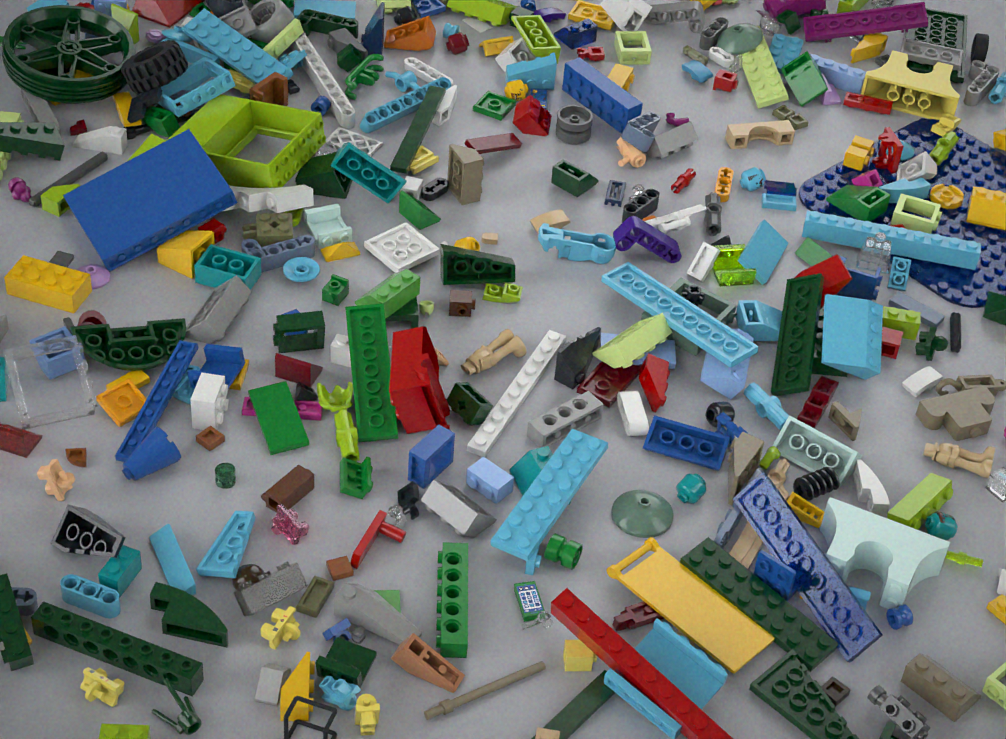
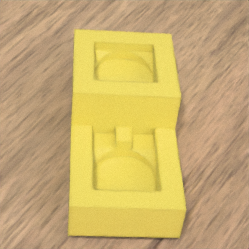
[931,113,962,137]

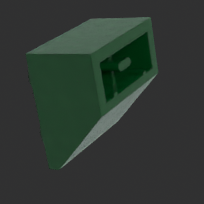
[551,159,598,197]

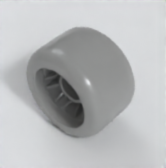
[250,0,295,43]

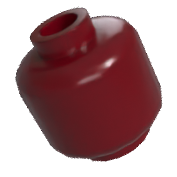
[446,32,470,55]

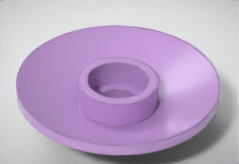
[77,264,110,289]

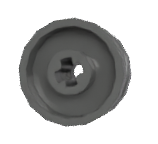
[556,104,593,144]

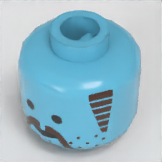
[740,167,766,192]

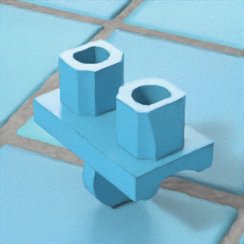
[319,676,361,711]

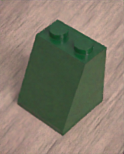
[295,151,353,199]

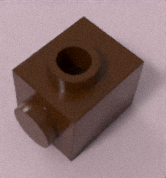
[449,290,476,317]

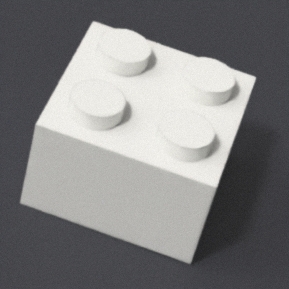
[190,372,229,430]

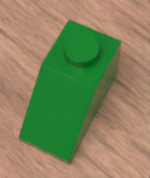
[142,105,180,138]

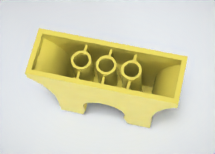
[861,50,960,121]

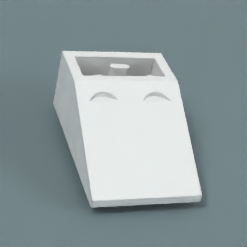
[600,0,652,31]

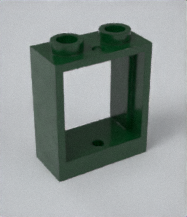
[273,311,325,354]

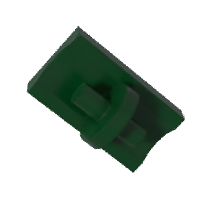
[915,326,948,361]

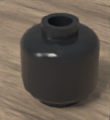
[393,6,417,25]
[705,401,735,427]

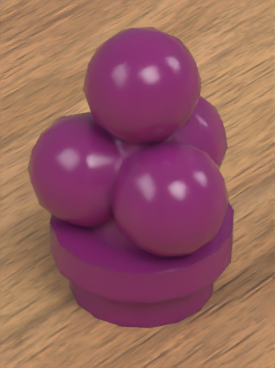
[8,177,32,202]

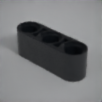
[622,189,660,223]

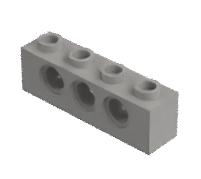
[527,391,604,448]

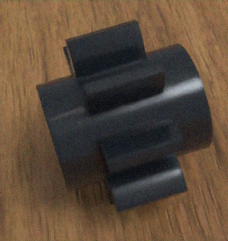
[682,285,705,307]

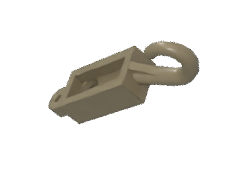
[936,375,1006,396]

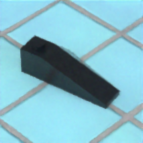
[554,327,601,390]
[51,504,126,558]

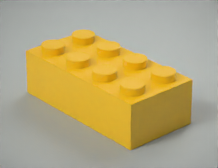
[4,255,92,313]

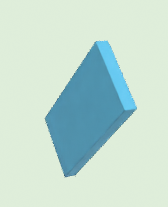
[293,0,356,20]
[738,219,788,285]

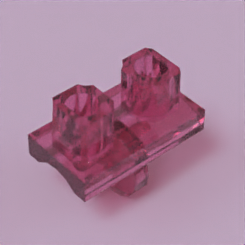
[271,504,309,545]

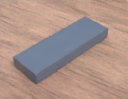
[888,291,945,327]

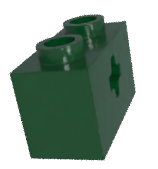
[446,382,493,426]

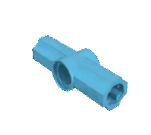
[988,72,1006,104]
[744,382,789,430]

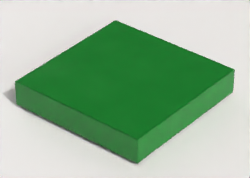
[473,91,516,121]

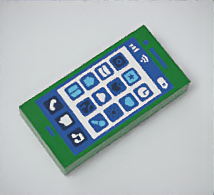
[514,581,546,622]

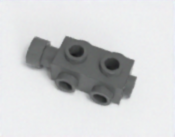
[867,685,930,739]

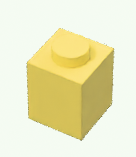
[563,640,597,671]

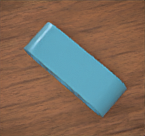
[60,574,121,619]

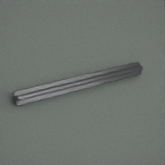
[29,151,108,207]

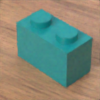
[98,545,142,598]

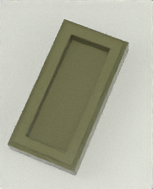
[296,576,334,618]

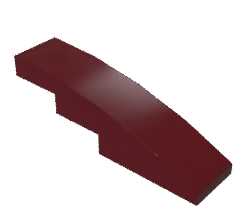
[797,376,839,429]

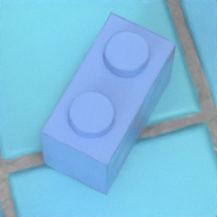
[466,457,514,504]

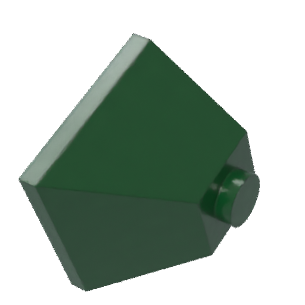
[983,291,1006,325]

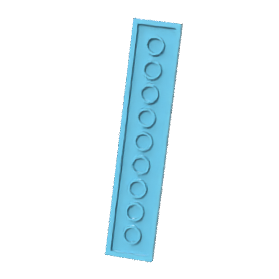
[601,262,759,368]

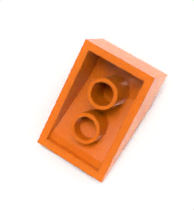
[384,16,436,51]

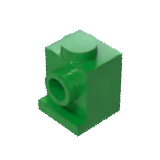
[322,274,349,306]

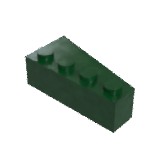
[0,122,65,161]

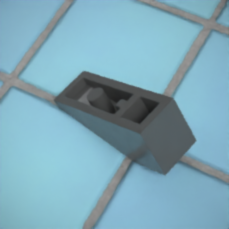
[327,28,368,61]

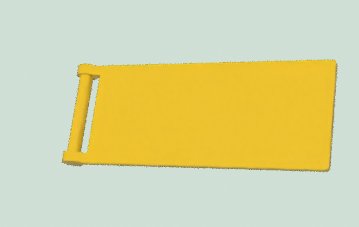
[607,537,775,674]

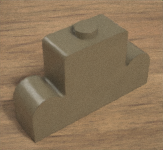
[915,386,995,441]

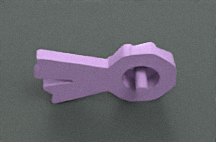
[145,29,166,43]

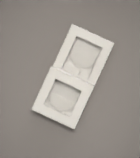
[902,366,944,397]

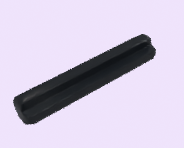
[950,312,961,353]

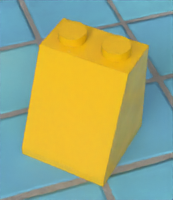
[157,230,215,279]

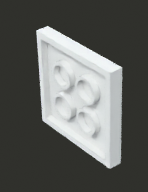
[364,222,440,273]

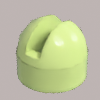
[419,300,434,315]

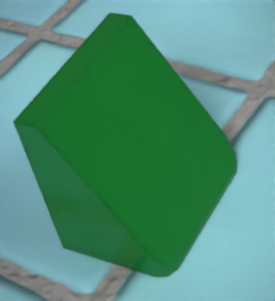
[189,2,211,17]

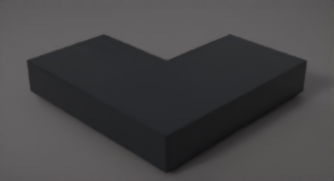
[127,86,162,123]

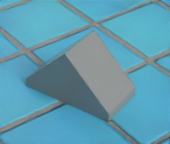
[255,663,291,706]

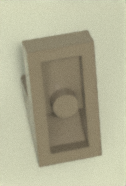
[828,401,862,441]

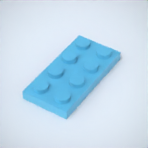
[769,34,804,74]

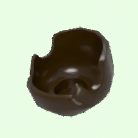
[232,564,268,596]

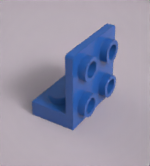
[753,550,803,601]

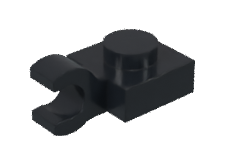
[397,481,419,520]

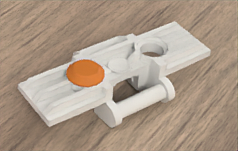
[642,204,706,234]

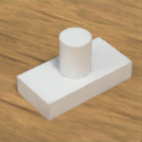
[687,242,720,282]

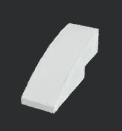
[853,459,890,518]

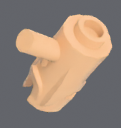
[616,137,646,168]

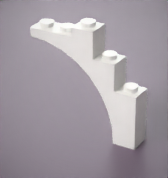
[224,185,314,213]

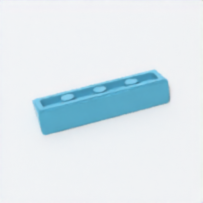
[149,524,196,595]

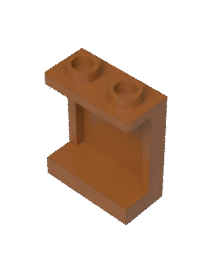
[250,72,288,106]

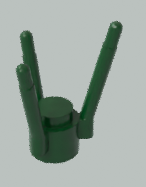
[152,678,202,735]

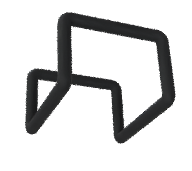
[284,696,337,739]

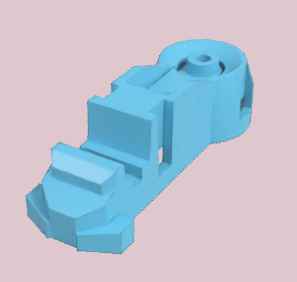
[538,223,616,264]

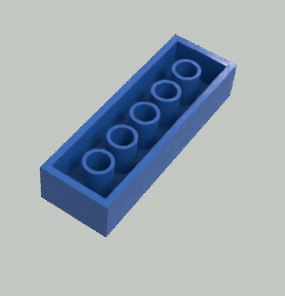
[562,57,643,134]

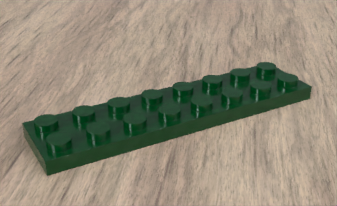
[771,273,824,396]
[680,537,839,672]

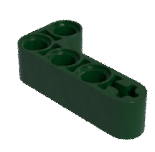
[296,9,359,39]

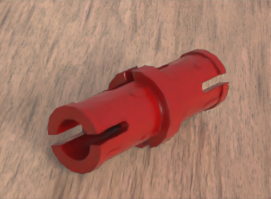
[671,168,696,194]

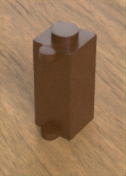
[261,464,314,516]

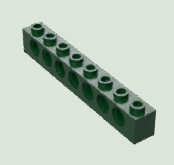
[31,601,204,697]

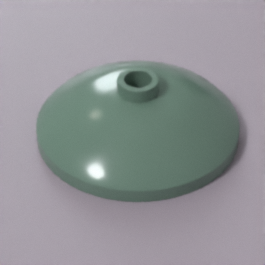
[717,23,763,55]
[612,490,673,538]

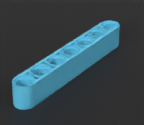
[360,77,451,133]

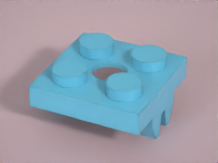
[278,50,307,69]

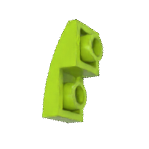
[482,282,523,303]

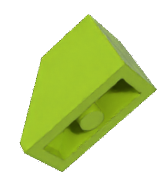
[41,184,80,217]

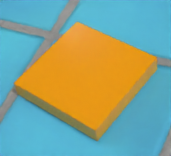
[96,379,147,427]

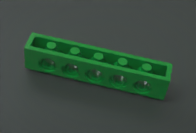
[436,542,468,658]

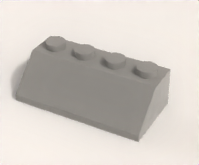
[185,275,252,344]

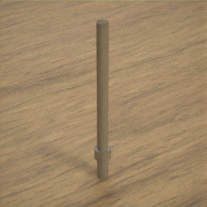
[424,661,546,720]

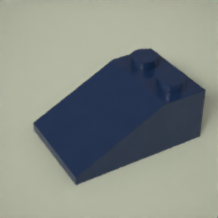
[360,2,385,55]

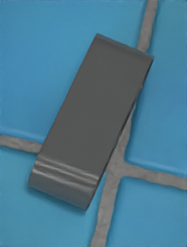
[699,17,729,50]

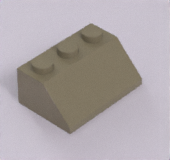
[447,144,484,205]
[901,653,981,722]

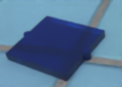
[764,180,797,196]

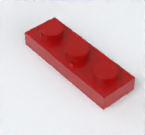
[843,91,893,115]

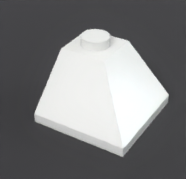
[897,151,937,182]

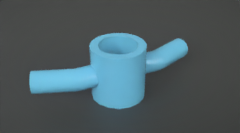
[385,71,420,92]

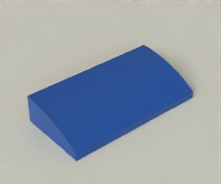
[643,415,730,471]

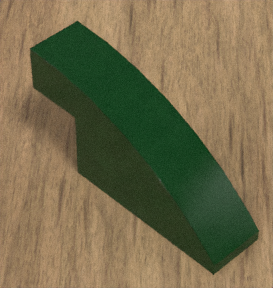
[150,582,228,648]

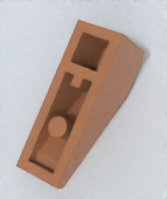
[391,633,465,693]

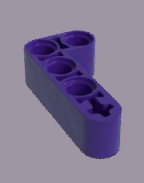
[613,216,682,263]

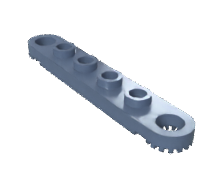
[714,468,765,549]

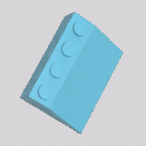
[821,294,883,380]

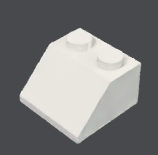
[495,37,536,72]

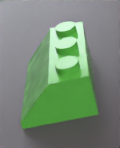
[355,269,420,319]

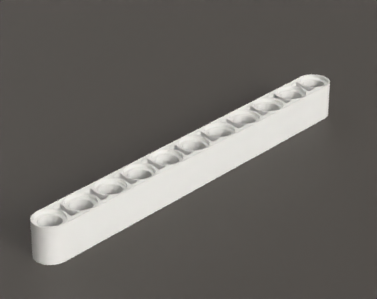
[290,33,355,129]

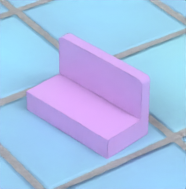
[819,74,841,105]

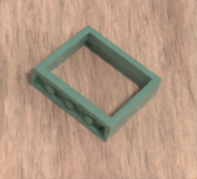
[641,278,737,356]

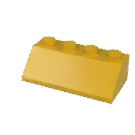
[966,186,1006,230]

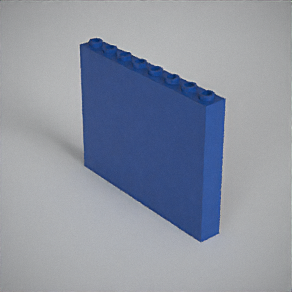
[63,129,238,272]

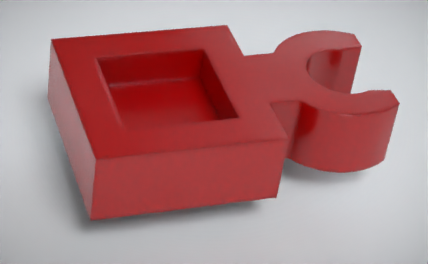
[577,46,605,61]

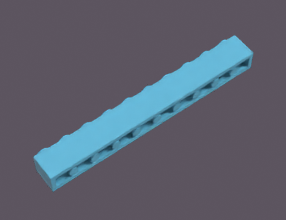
[802,210,981,270]

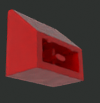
[512,95,552,136]

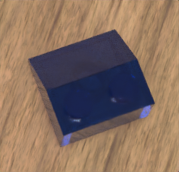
[554,19,598,50]

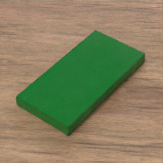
[248,381,309,455]

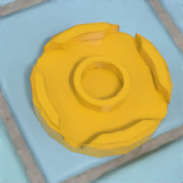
[929,184,964,209]

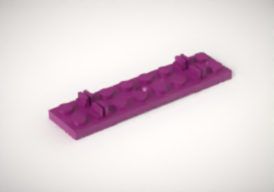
[803,2,928,43]

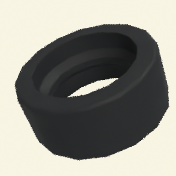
[970,33,989,62]

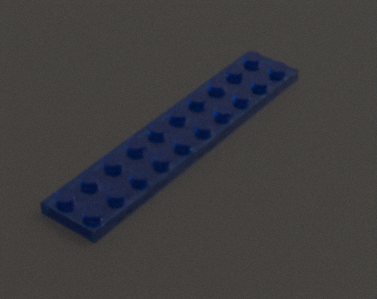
[733,472,883,662]

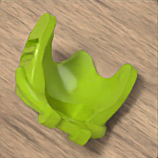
[317,382,353,412]

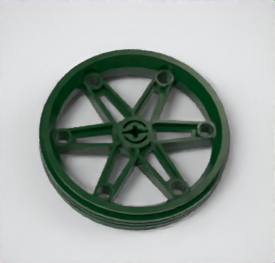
[2,5,135,104]

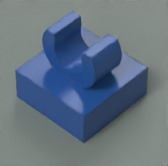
[322,618,352,642]

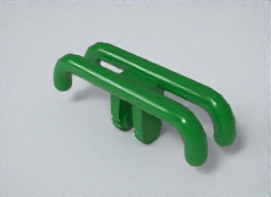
[345,54,384,100]

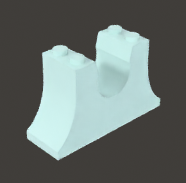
[820,497,950,609]

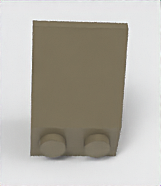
[728,432,764,505]

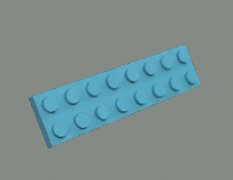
[182,8,294,85]
[490,429,608,561]

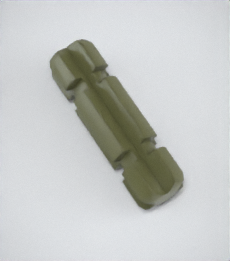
[682,45,709,65]

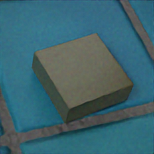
[772,105,795,120]
[786,113,809,130]

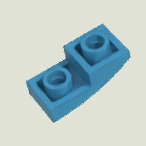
[682,60,713,82]

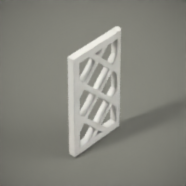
[325,127,383,157]

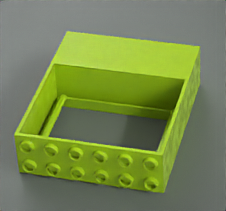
[166,94,326,188]

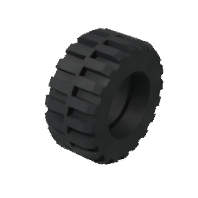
[121,40,188,94]

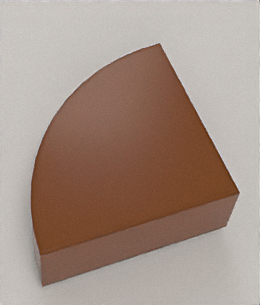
[65,448,87,467]

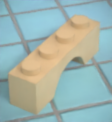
[725,120,795,149]

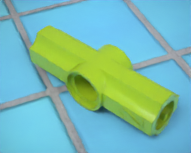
[929,131,959,165]
[334,410,360,462]

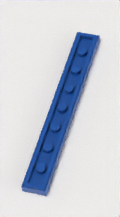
[115,340,199,462]

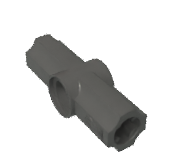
[704,192,722,236]

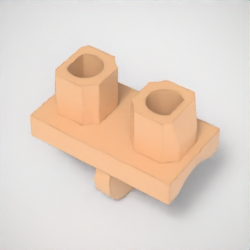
[37,459,75,501]

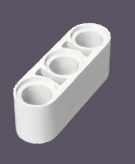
[617,391,649,436]

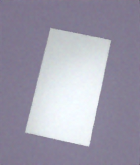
[462,16,493,33]

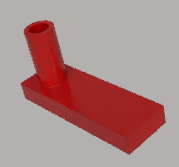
[350,510,407,569]

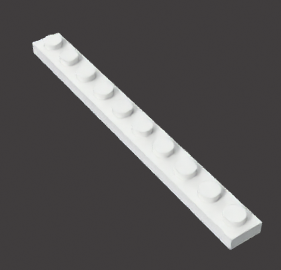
[467,330,566,457]

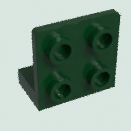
[315,637,377,688]

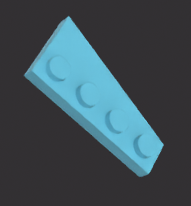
[196,511,256,578]

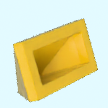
[320,242,360,262]

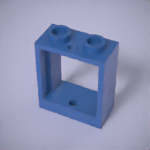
[408,425,455,489]

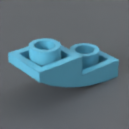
[887,256,911,291]

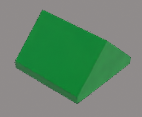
[399,190,441,230]

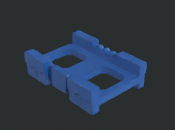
[715,412,748,446]

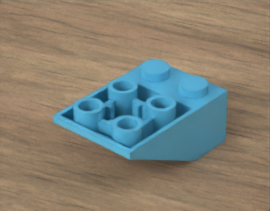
[735,300,782,341]

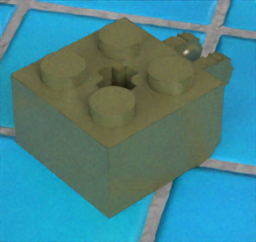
[242,213,293,247]

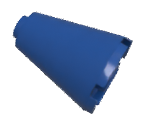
[122,427,181,481]

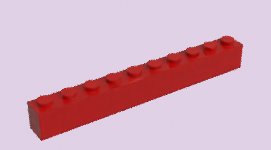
[551,588,733,739]

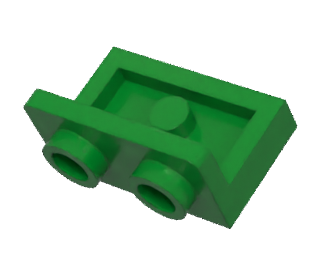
[340,457,373,499]

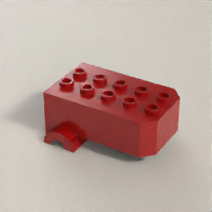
[389,326,450,434]

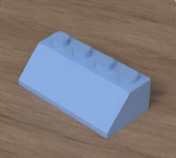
[810,54,866,94]
[700,328,754,400]

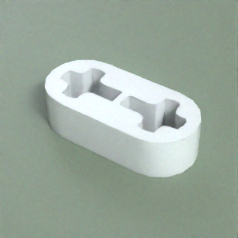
[708,47,735,68]

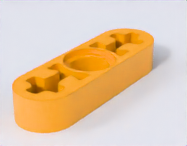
[714,167,734,202]

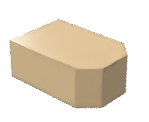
[482,232,498,245]

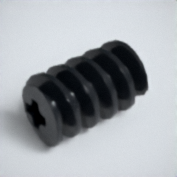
[793,467,840,500]

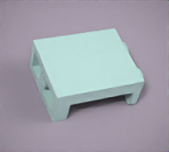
[305,203,352,249]

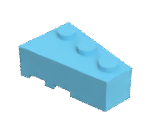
[505,52,557,90]

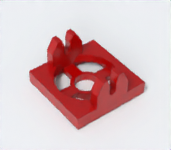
[872,127,904,174]

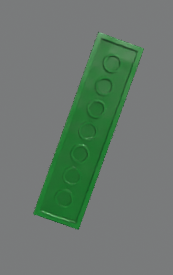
[345,303,398,443]

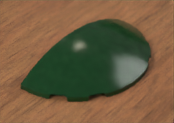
[70,318,186,371]

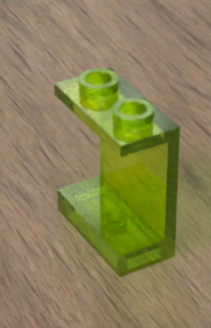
[712,244,757,287]

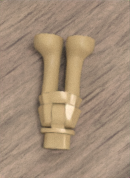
[461,329,526,375]
[923,442,996,479]

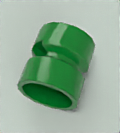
[544,533,583,570]

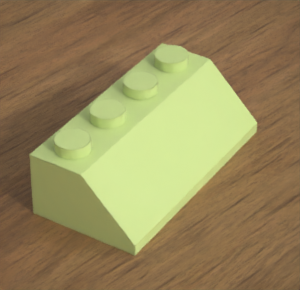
[592,313,673,369]

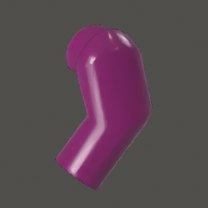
[666,113,689,126]

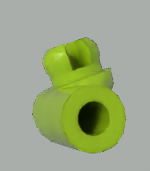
[759,446,781,470]

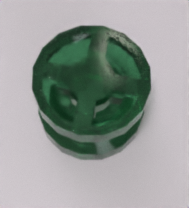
[215,463,236,489]

